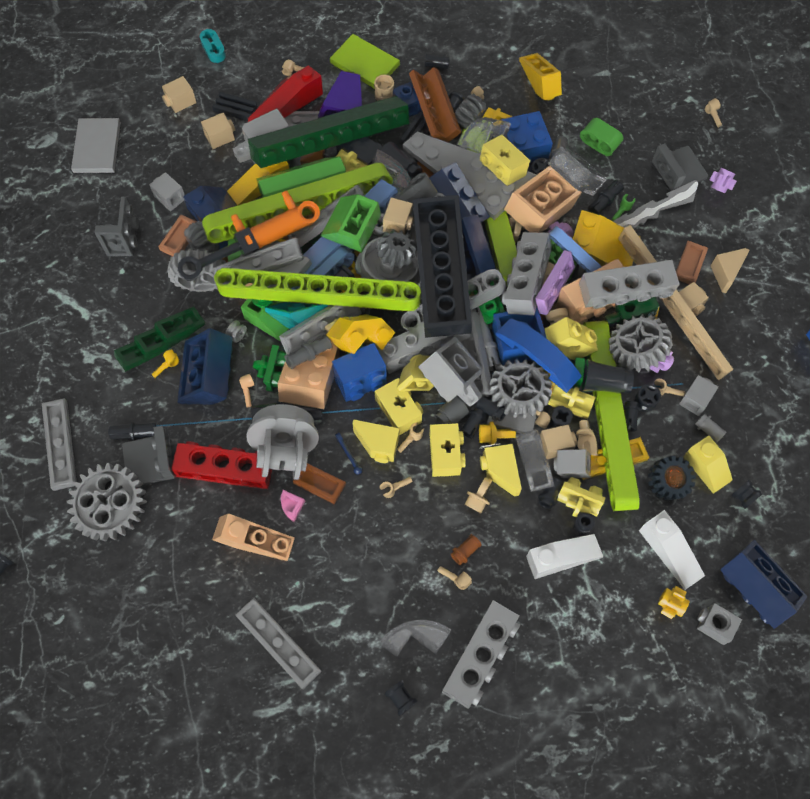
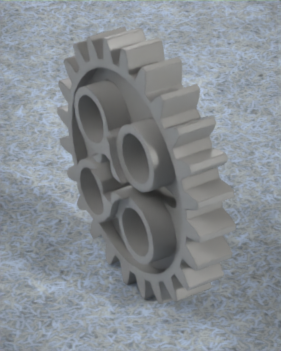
[67,463,147,541]

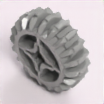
[167,249,226,292]
[609,314,673,373]
[489,358,552,419]

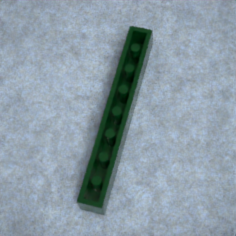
[248,96,409,168]

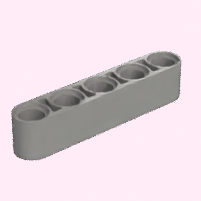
[401,269,506,331]

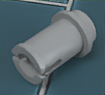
[695,414,726,443]

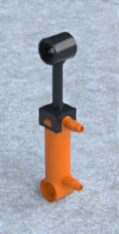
[178,191,320,281]

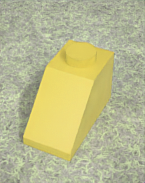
[397,354,434,391]
[353,420,400,463]
[683,436,733,494]
[480,444,522,496]

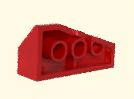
[248,65,323,122]

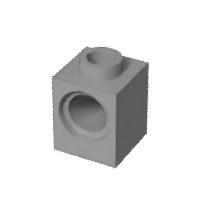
[149,172,185,211]
[679,375,718,416]
[554,449,591,478]
[697,603,742,645]

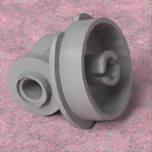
[355,237,420,297]
[247,404,319,480]

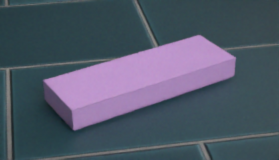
[535,250,575,315]

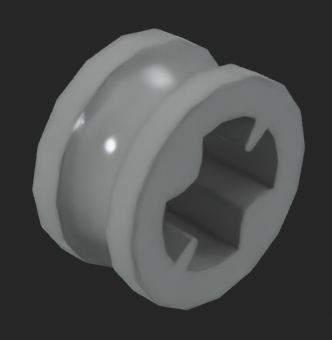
[225,320,247,343]

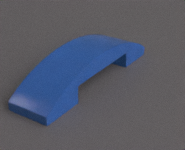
[495,318,582,393]

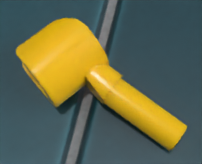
[151,349,179,378]

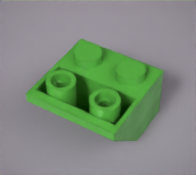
[321,194,381,253]
[241,299,289,341]

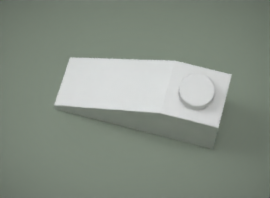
[639,510,705,590]
[526,534,603,579]

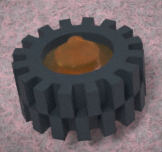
[647,456,696,500]

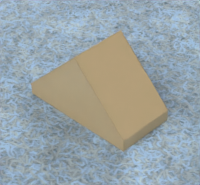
[711,248,749,293]

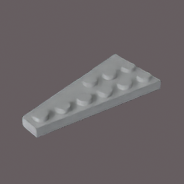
[403,132,537,220]

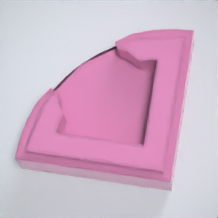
[281,490,305,522]

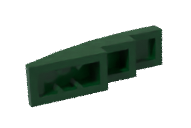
[114,307,205,372]

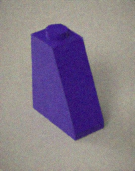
[318,71,362,118]

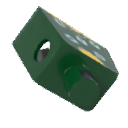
[604,297,660,329]

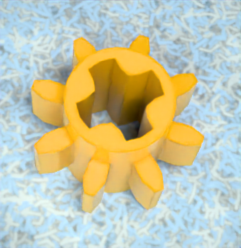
[658,586,690,619]

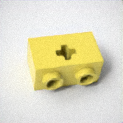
[480,135,530,186]
[545,317,598,360]
[375,378,424,435]
[430,423,465,477]

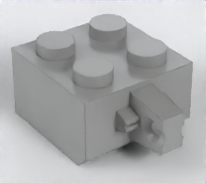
[233,109,289,164]
[418,337,482,406]

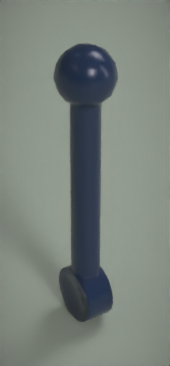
[335,432,363,475]

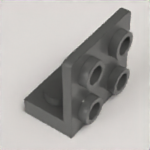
[652,143,708,191]
[95,196,139,256]
[122,425,175,485]

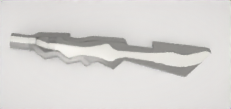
[613,180,698,229]

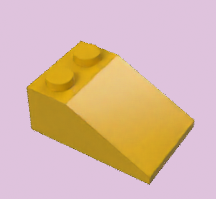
[573,210,640,267]

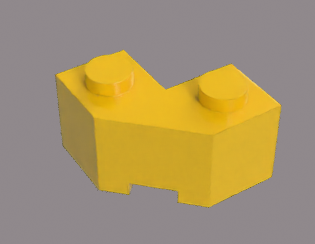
[326,314,395,354]

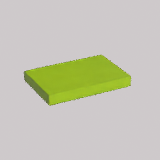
[330,34,400,89]

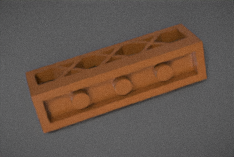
[409,67,461,143]

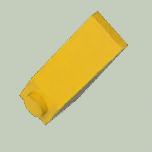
[519,53,562,100]
[227,161,289,206]

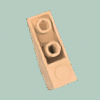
[212,514,294,561]

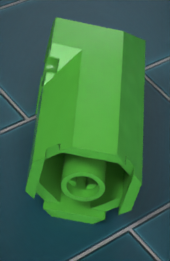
[256,156,346,198]

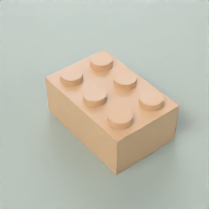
[504,165,582,233]
[556,259,630,325]
[278,342,339,409]

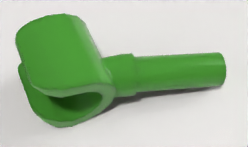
[612,194,635,221]

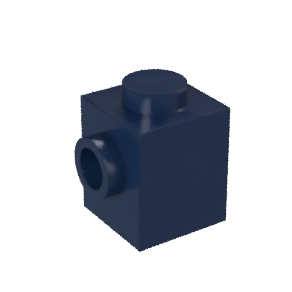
[393,82,421,117]

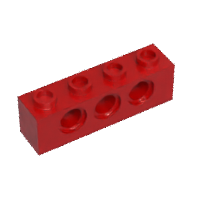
[171,441,272,489]

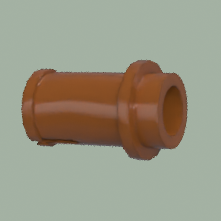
[451,534,482,565]

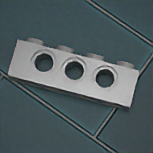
[502,232,552,315]
[579,260,680,309]
[378,324,471,374]
[442,600,520,709]

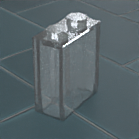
[548,146,607,196]

